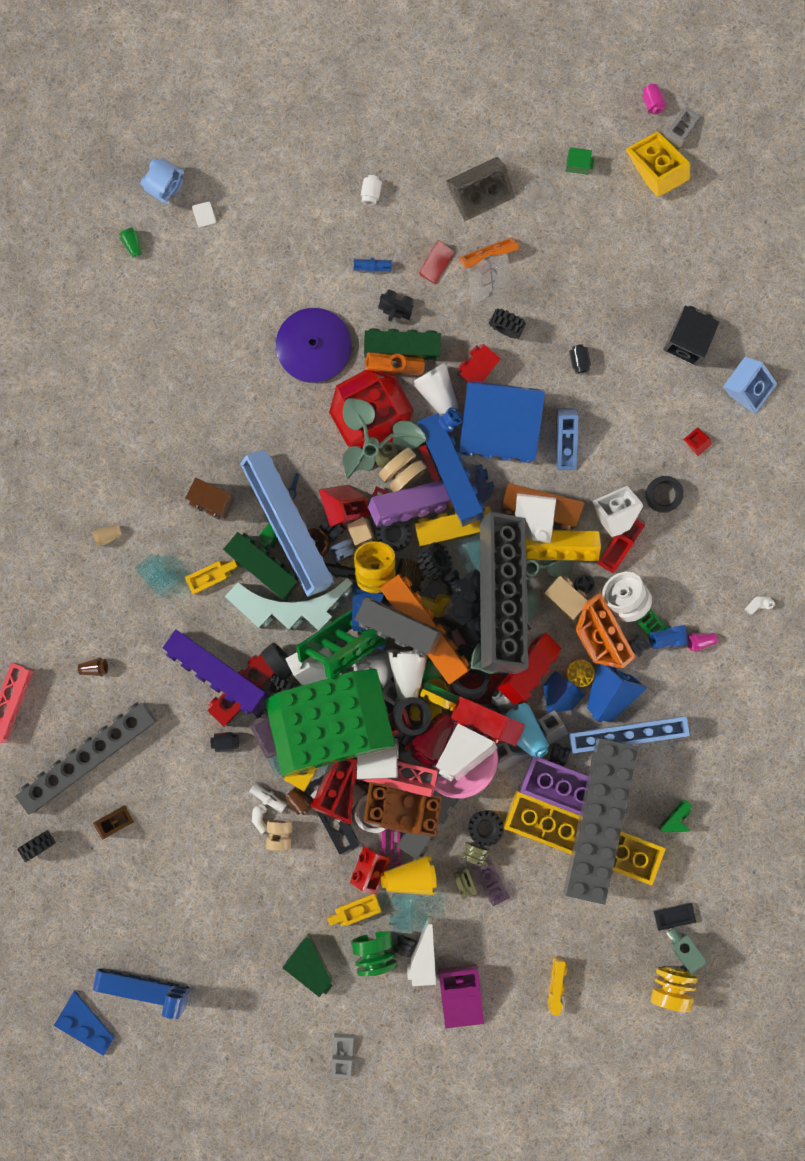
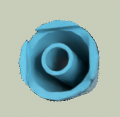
[504,703,549,758]

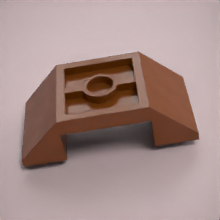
[363,782,442,837]

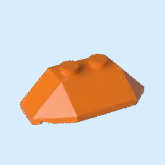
[575,593,636,668]

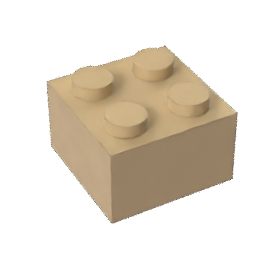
[541,576,587,621]

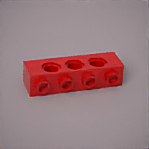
[207,654,275,727]

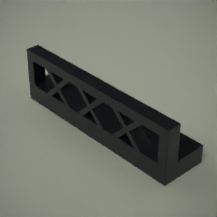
[305,775,360,855]

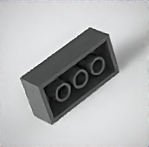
[355,598,443,656]

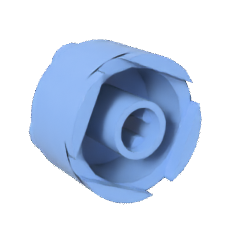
[140,158,184,204]

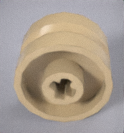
[378,447,427,492]

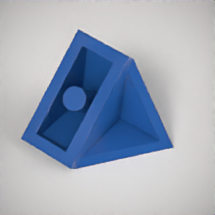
[543,671,585,713]

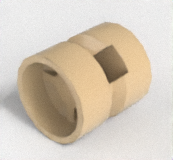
[266,820,292,851]

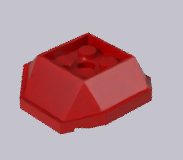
[329,370,414,449]

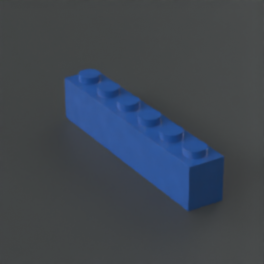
[417,413,485,527]

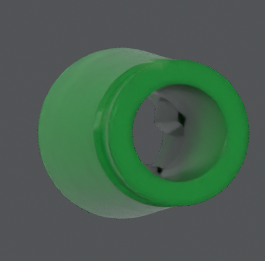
[119,228,143,258]

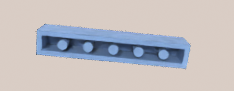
[568,716,690,753]

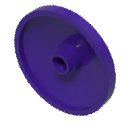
[276,308,351,383]

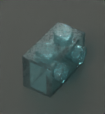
[389,893,416,934]

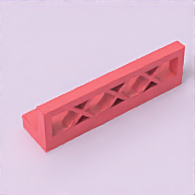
[0,663,34,744]
[355,760,438,797]

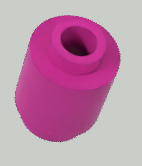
[642,84,666,115]

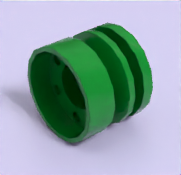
[351,931,398,977]

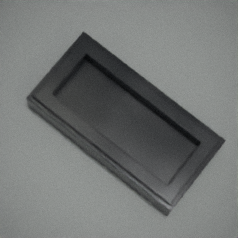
[653,902,696,931]

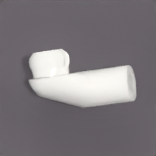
[252,804,267,834]

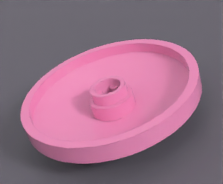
[428,720,498,799]

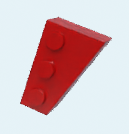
[451,696,525,746]
[310,758,357,824]

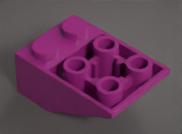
[438,964,484,1029]

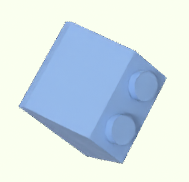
[723,357,777,414]

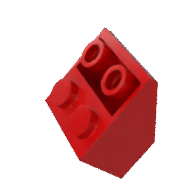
[319,485,371,527]

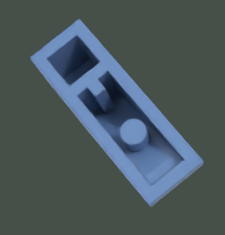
[556,408,579,470]

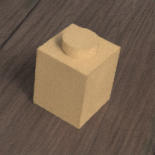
[347,517,378,547]

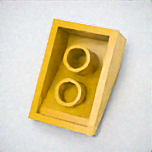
[626,131,690,197]

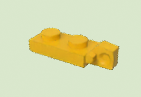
[185,560,239,595]
[327,894,382,926]

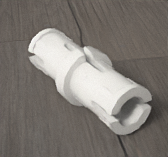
[249,782,288,814]

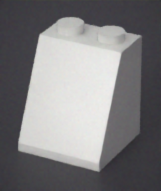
[436,724,497,781]

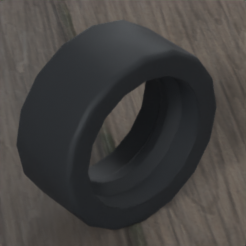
[645,476,684,513]
[261,642,292,680]
[452,666,490,700]
[391,697,432,735]

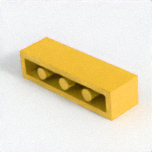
[415,505,491,548]
[526,530,601,561]

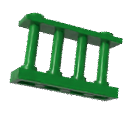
[296,609,387,680]

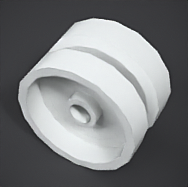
[602,571,652,622]

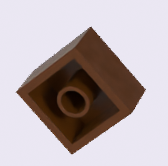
[185,477,235,520]

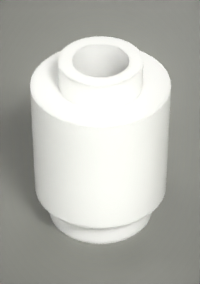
[360,175,382,205]

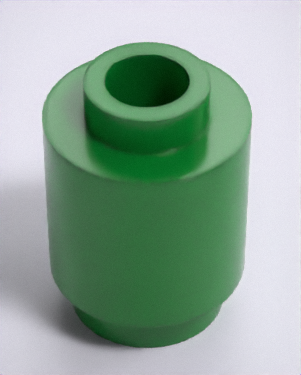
[258,522,279,549]

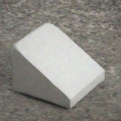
[192,201,216,228]

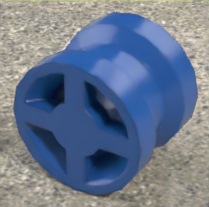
[438,407,463,432]

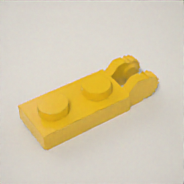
[548,957,567,1016]

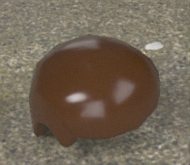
[307,528,330,557]

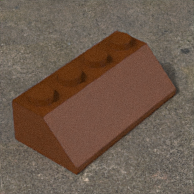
[500,483,584,531]

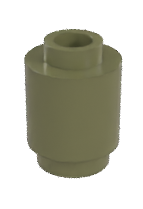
[375,442,397,468]

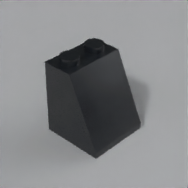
[663,305,720,366]

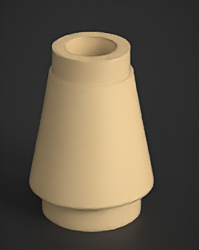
[92,525,122,546]

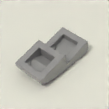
[331,1033,354,1079]

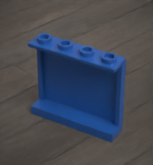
[459,381,545,463]

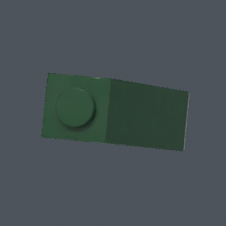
[282,934,333,997]

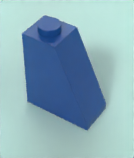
[587,664,647,723]

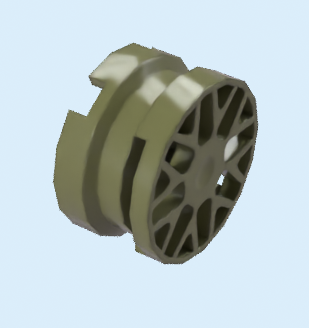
[460,842,491,867]
[453,868,477,899]

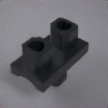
[378,289,414,322]

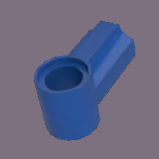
[649,625,689,649]

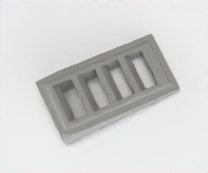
[664,107,701,150]

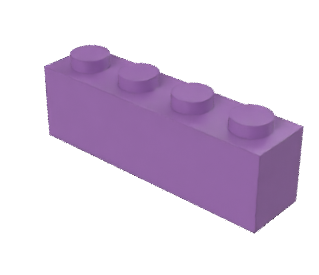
[368,480,450,527]

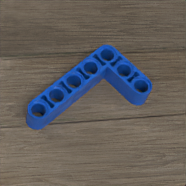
[93,968,190,1019]

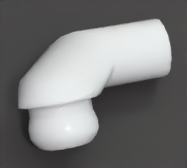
[744,596,775,616]

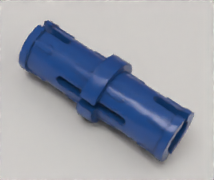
[353,258,392,273]

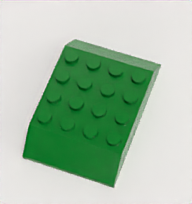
[265,669,396,777]

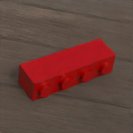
[498,632,562,705]

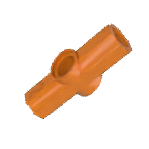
[365,352,425,376]

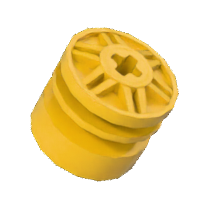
[354,542,396,593]
[650,966,698,1012]

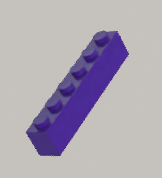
[162,629,270,715]

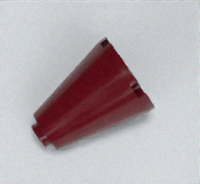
[405,712,455,770]

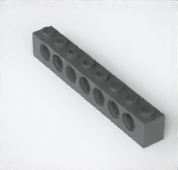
[15,702,157,815]

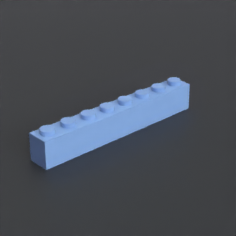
[240,450,334,597]

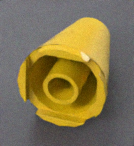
[381,855,437,896]

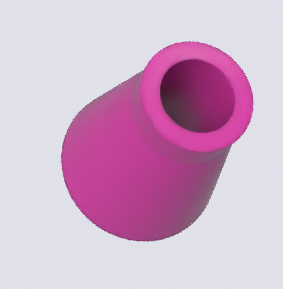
[687,633,717,652]

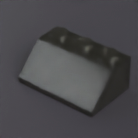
[446,157,515,222]

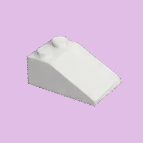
[407,917,436,986]

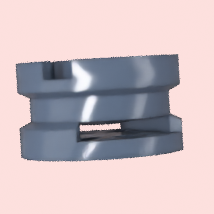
[329,538,358,563]

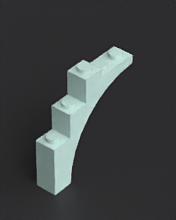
[225,578,353,631]

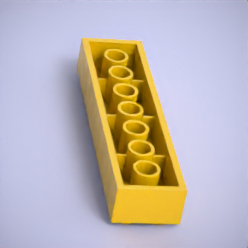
[503,790,666,886]

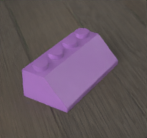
[520,756,588,815]

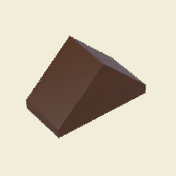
[93,805,134,840]

